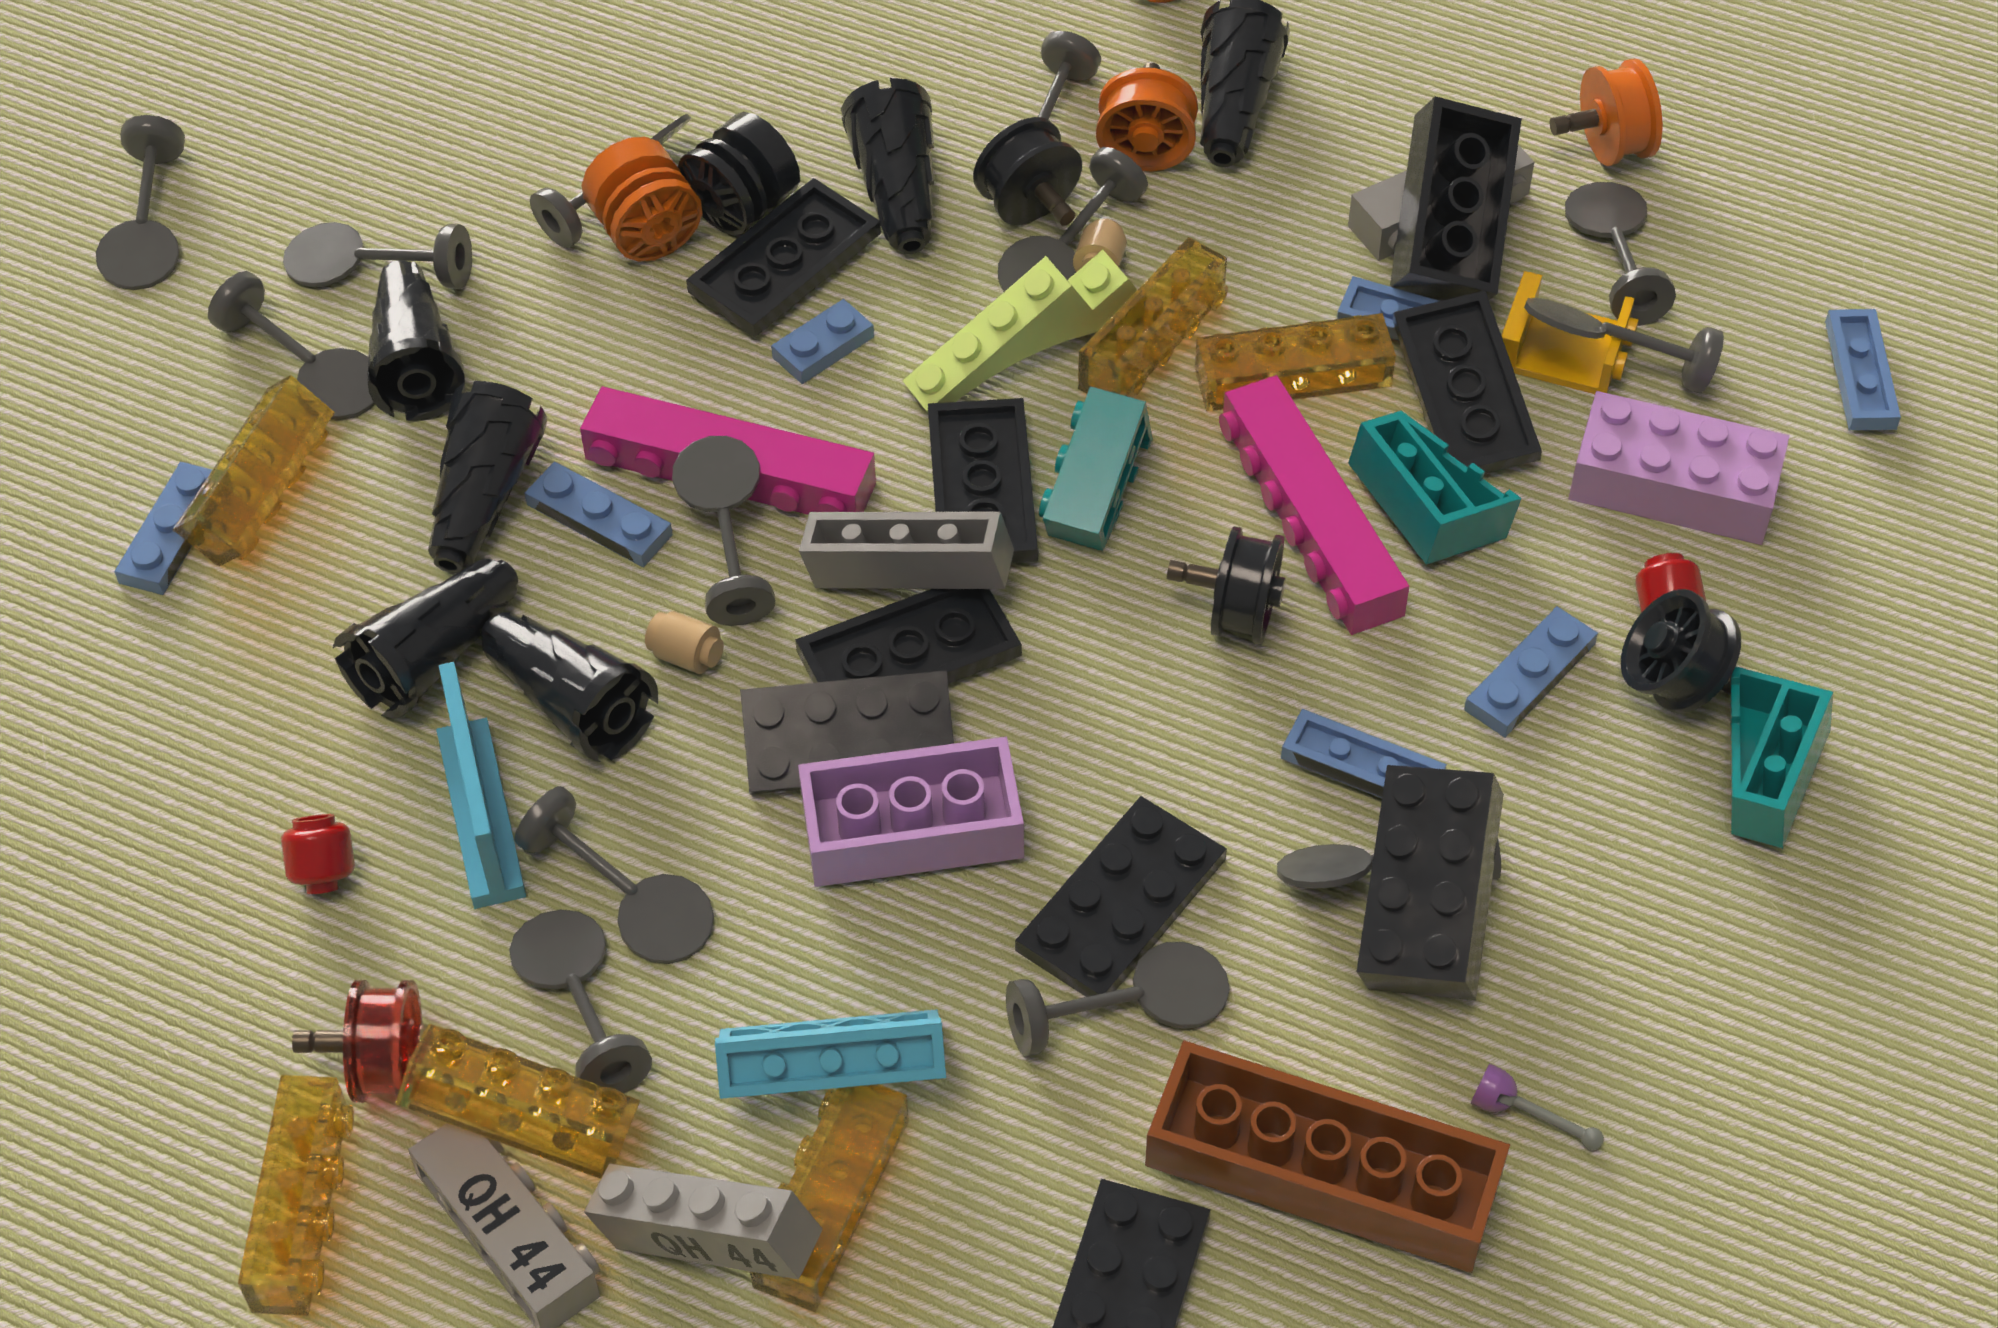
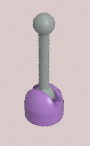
[1471,1063,1604,1150]

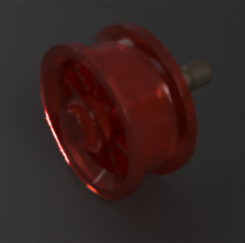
[292,979,426,1103]

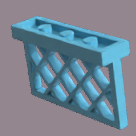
[436,662,526,909]
[715,1009,946,1099]

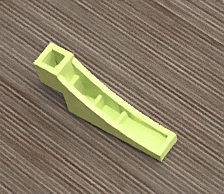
[902,250,1148,412]

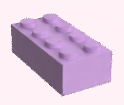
[1568,391,1790,545]
[798,736,1024,887]

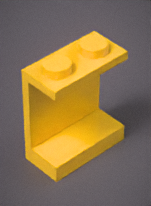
[1501,271,1639,394]

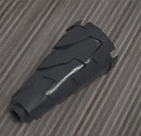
[1200,0,1290,167]
[841,78,934,254]
[367,260,465,421]
[428,381,547,573]
[333,559,518,719]
[481,612,658,762]

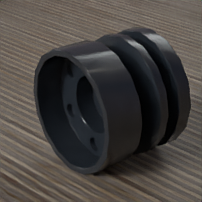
[677,111,800,236]

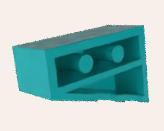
[1039,386,1153,551]

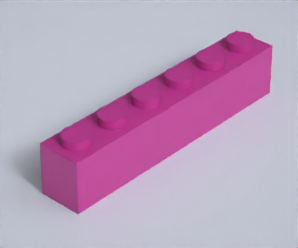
[1219,375,1410,635]
[580,386,876,515]

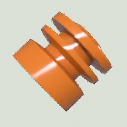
[581,137,703,262]

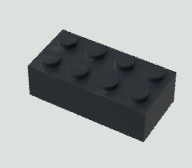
[1390,96,1522,301]
[1356,765,1504,1001]

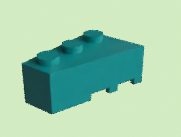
[1348,411,1522,565]
[1730,667,1833,848]

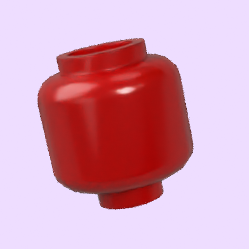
[1635,553,1706,613]
[281,814,355,894]

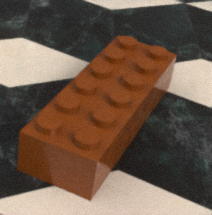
[1145,1040,1510,1273]

